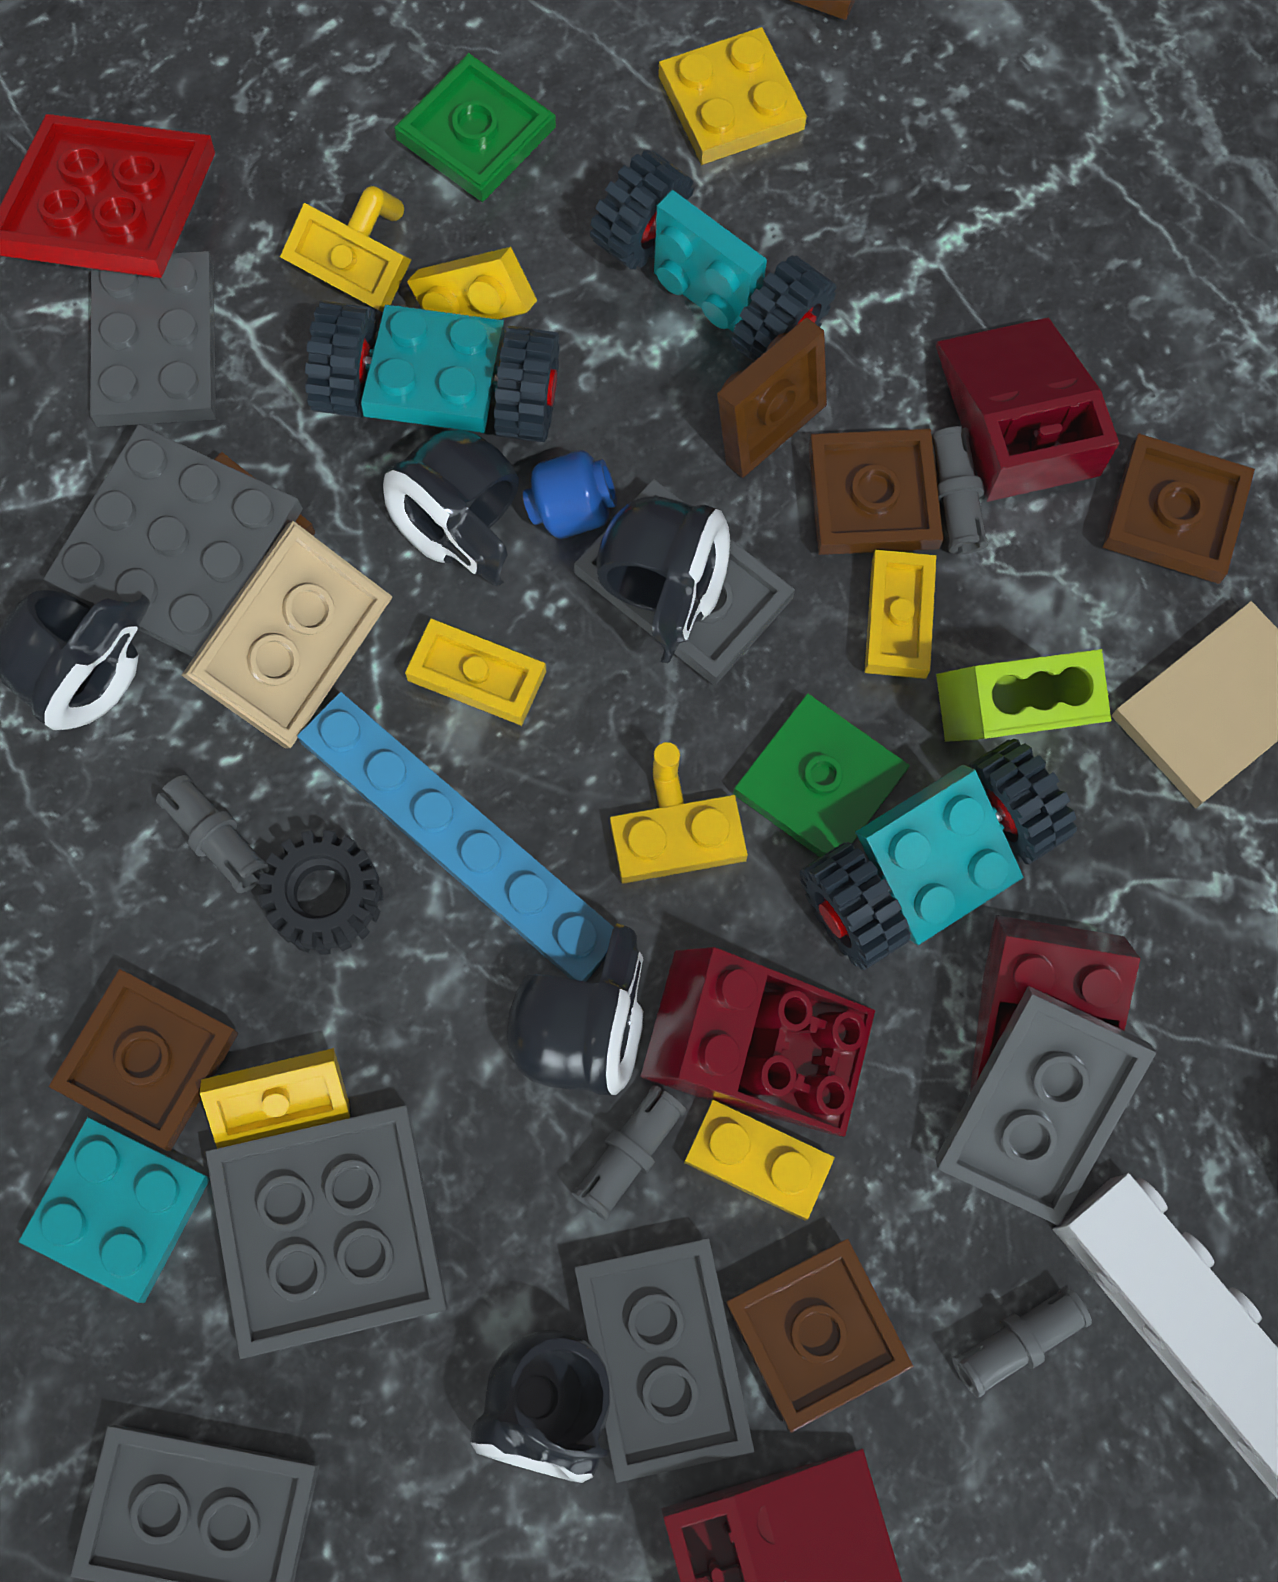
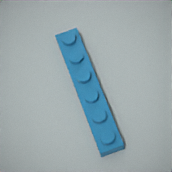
[297,692,614,982]

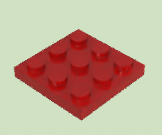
[0,114,215,278]

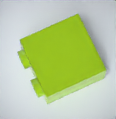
[936,649,1111,742]

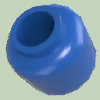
[523,450,617,539]

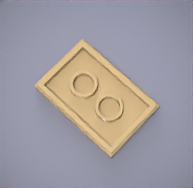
[181,521,392,748]
[1111,601,1278,808]

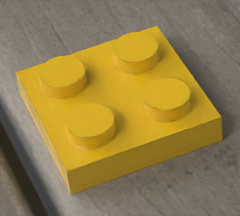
[659,27,807,165]

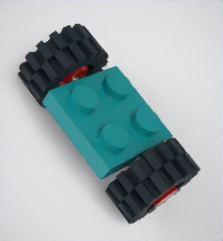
[590,149,837,362]
[305,301,560,443]
[799,738,1077,970]

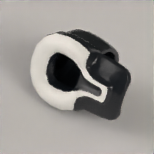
[383,429,519,586]
[597,497,730,663]
[0,590,150,730]
[506,923,643,1095]
[470,1330,610,1483]

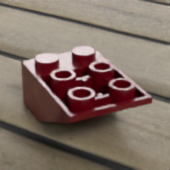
[936,317,1120,502]
[970,915,1141,1093]
[640,947,876,1137]
[661,1448,902,1582]

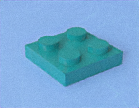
[19,1117,210,1303]

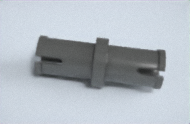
[932,426,988,554]
[156,775,270,893]
[572,1085,686,1220]
[952,1285,1092,1398]

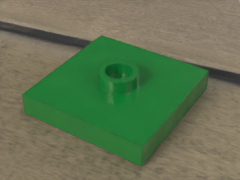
[394,53,556,203]
[733,693,910,857]

